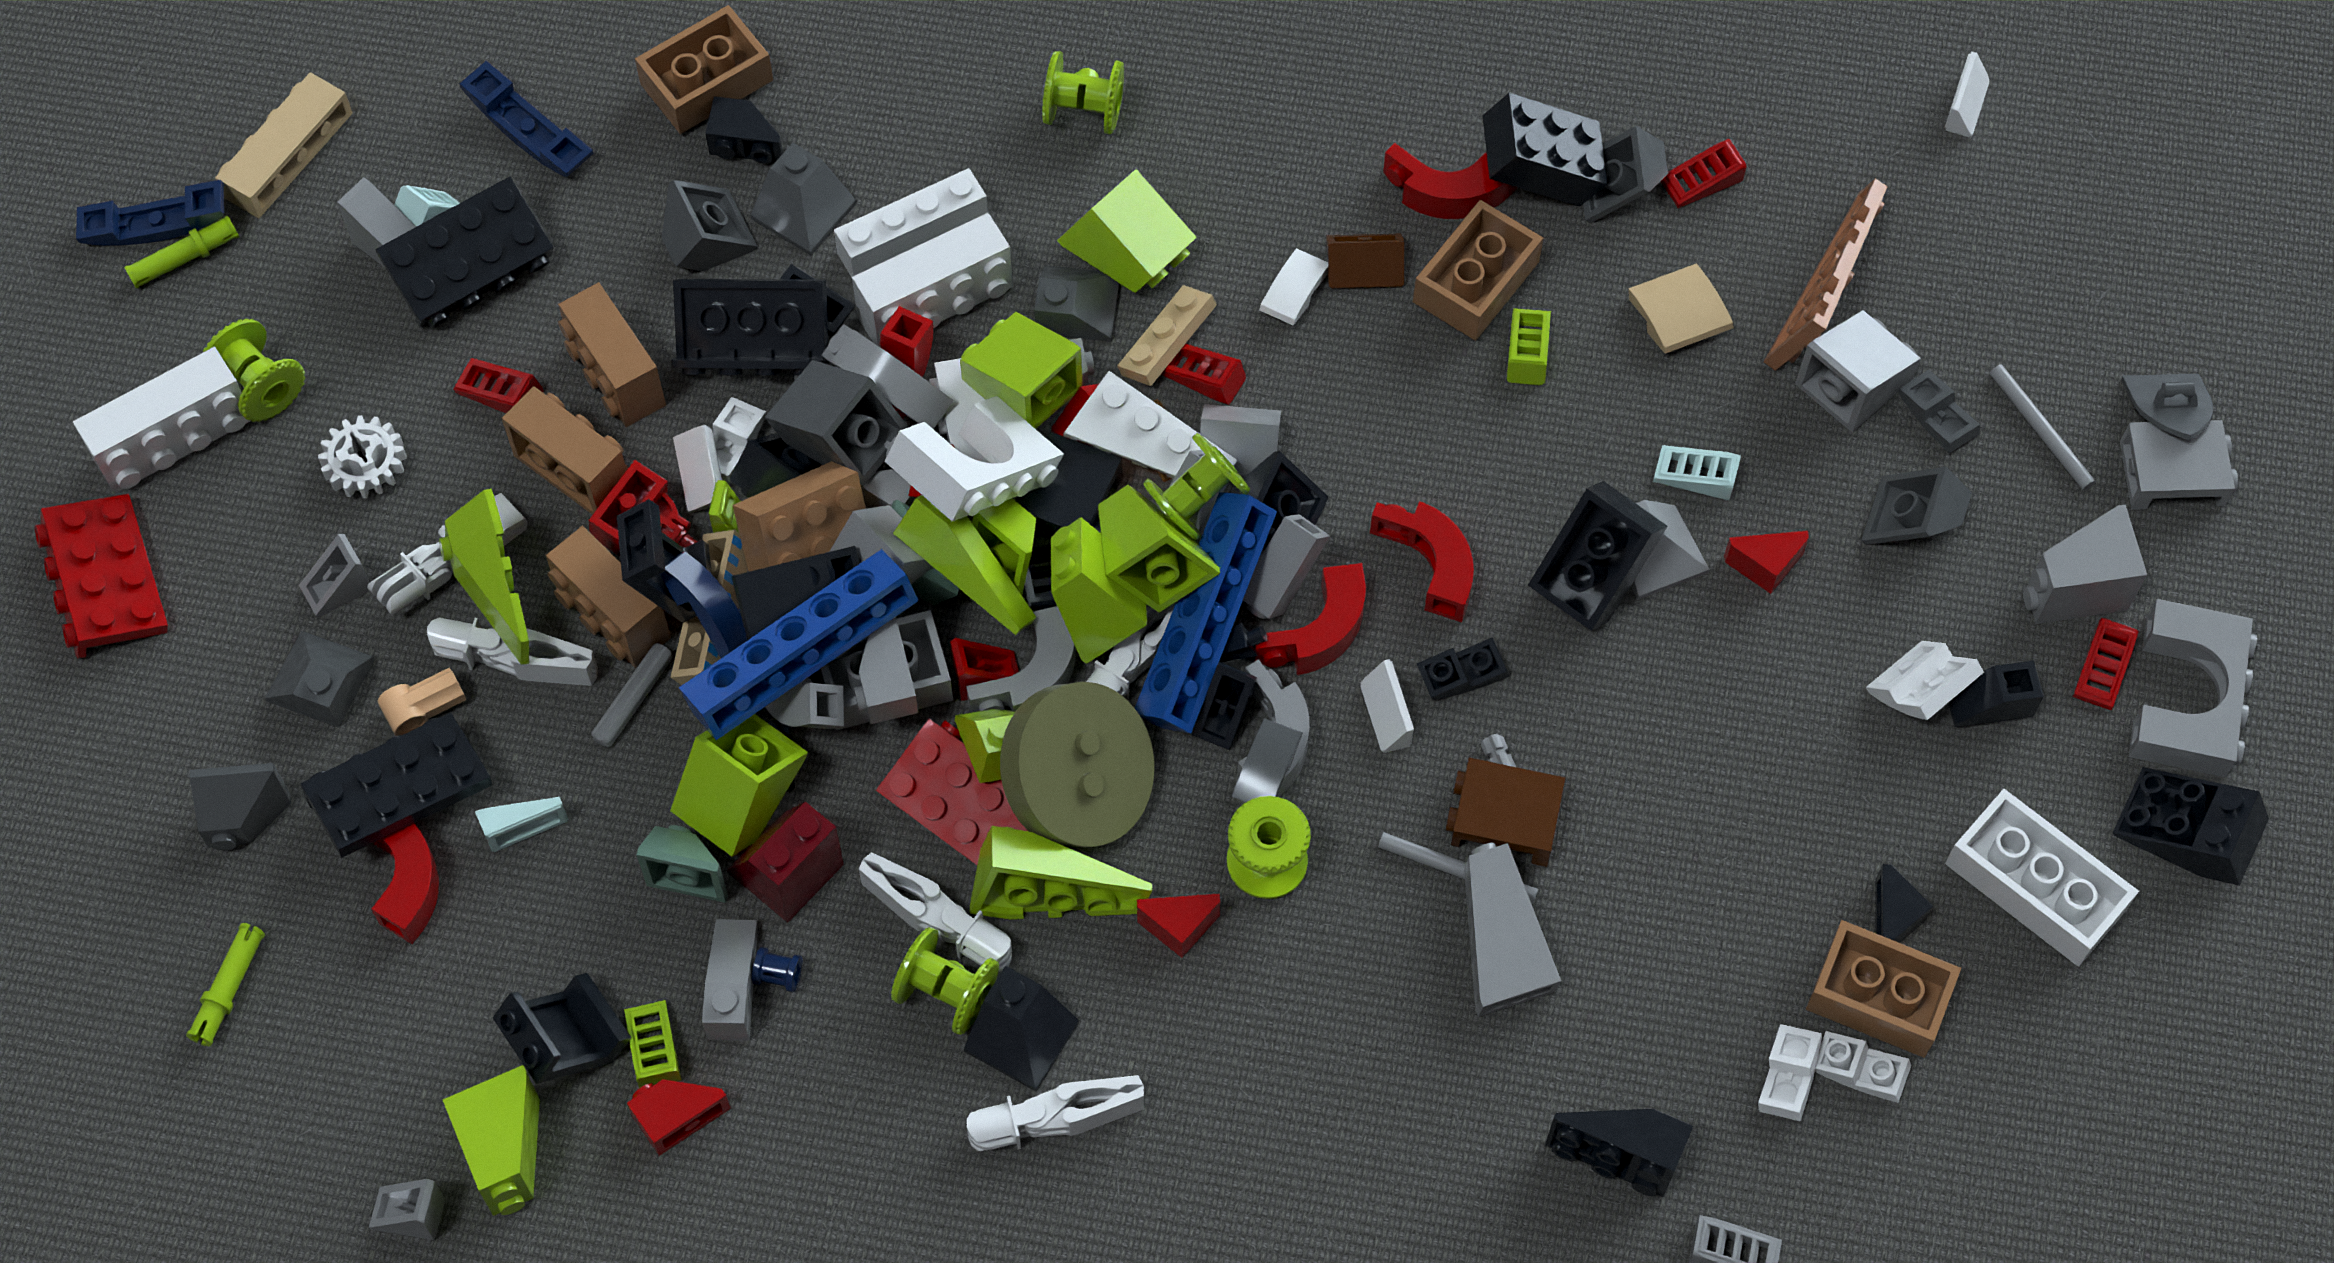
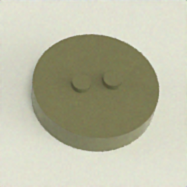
[1000,682,1154,848]

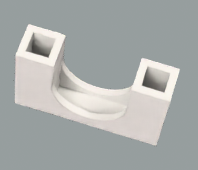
[884,396,1064,521]

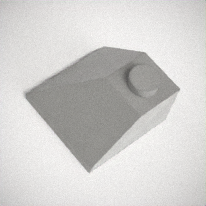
[1630,500,1710,600]

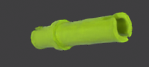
[124,215,239,289]
[186,923,265,1047]

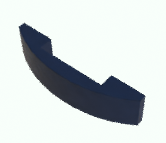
[460,61,593,177]
[76,180,224,245]
[660,552,747,658]

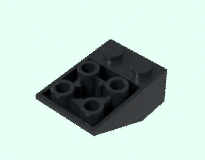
[731,546,860,641]
[2113,767,2269,886]
[1545,1109,1693,1197]

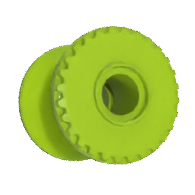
[1042,51,1124,134]
[203,319,305,422]
[1143,433,1250,540]
[1227,796,1311,899]
[891,927,999,1035]

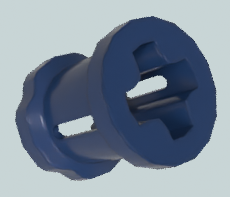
[751,947,803,993]

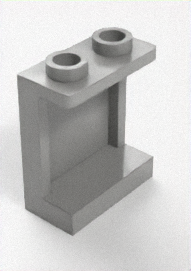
[2120,420,2238,510]

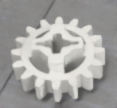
[318,415,407,498]

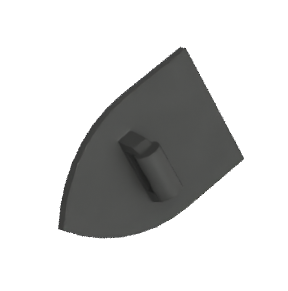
[2121,374,2213,440]

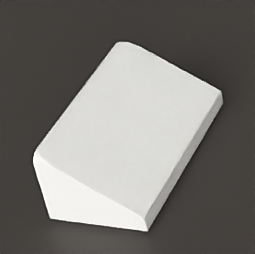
[1945,51,1989,137]
[673,425,722,513]
[1360,659,1414,753]

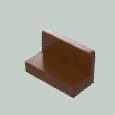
[1326,233,1404,288]

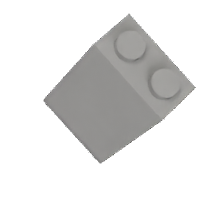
[1795,310,1921,433]
[2023,505,2147,624]

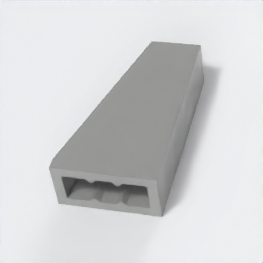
[1464,843,1561,1017]

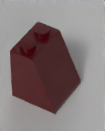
[727,802,844,923]

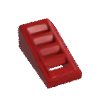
[1660,139,1747,208]
[1160,344,1246,405]
[453,358,544,413]
[2073,618,2139,710]

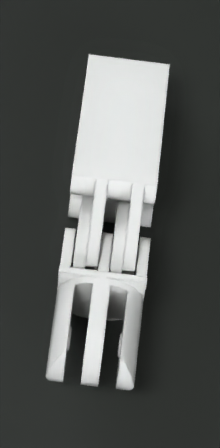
[367,493,528,615]
[1086,602,1176,700]
[427,617,598,686]
[859,852,1012,972]
[967,1075,1144,1151]

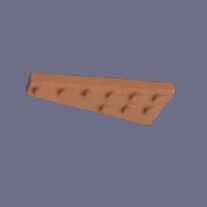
[1763,178,1887,371]

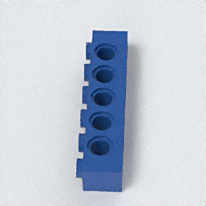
[1135,492,1277,734]
[679,549,918,740]

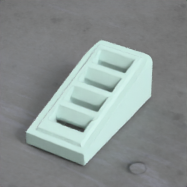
[394,185,459,227]
[1653,445,1741,500]
[475,797,569,852]

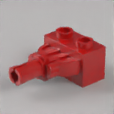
[588,460,698,556]

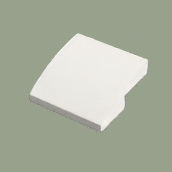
[1866,641,1984,720]

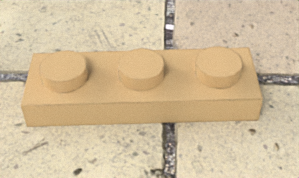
[1117,285,1217,386]

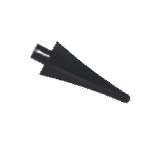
[1219,623,1267,663]

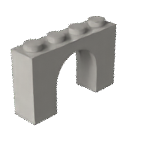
[1158,450,1330,619]
[2129,599,2257,778]

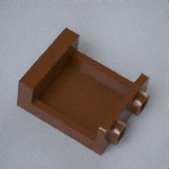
[1445,757,1566,867]

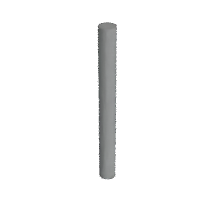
[1990,364,2096,491]
[1378,832,1538,904]

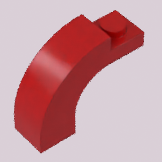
[1383,143,1517,219]
[880,306,933,419]
[1370,501,1474,623]
[1254,563,1366,675]
[371,823,439,944]

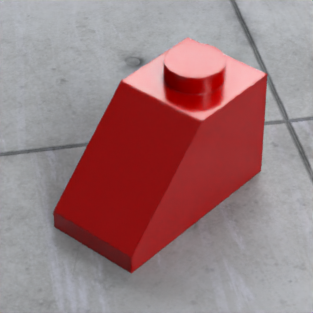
[627,1079,731,1156]

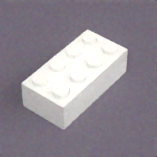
[852,213,1013,347]
[73,347,250,494]
[1945,789,2139,967]

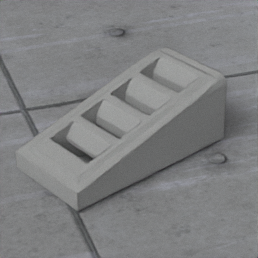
[1689,1215,1782,1263]

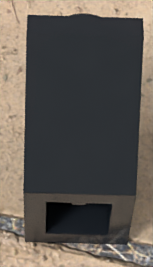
[705,96,783,163]
[1948,660,2044,727]

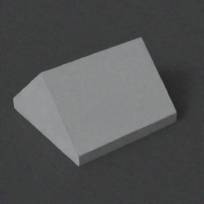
[1200,404,1281,478]
[829,505,933,584]

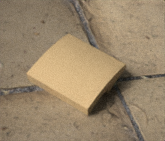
[1628,263,1733,354]

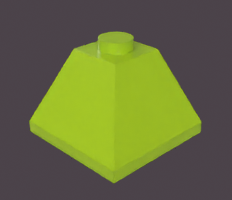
[972,498,1036,595]

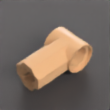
[378,667,466,736]

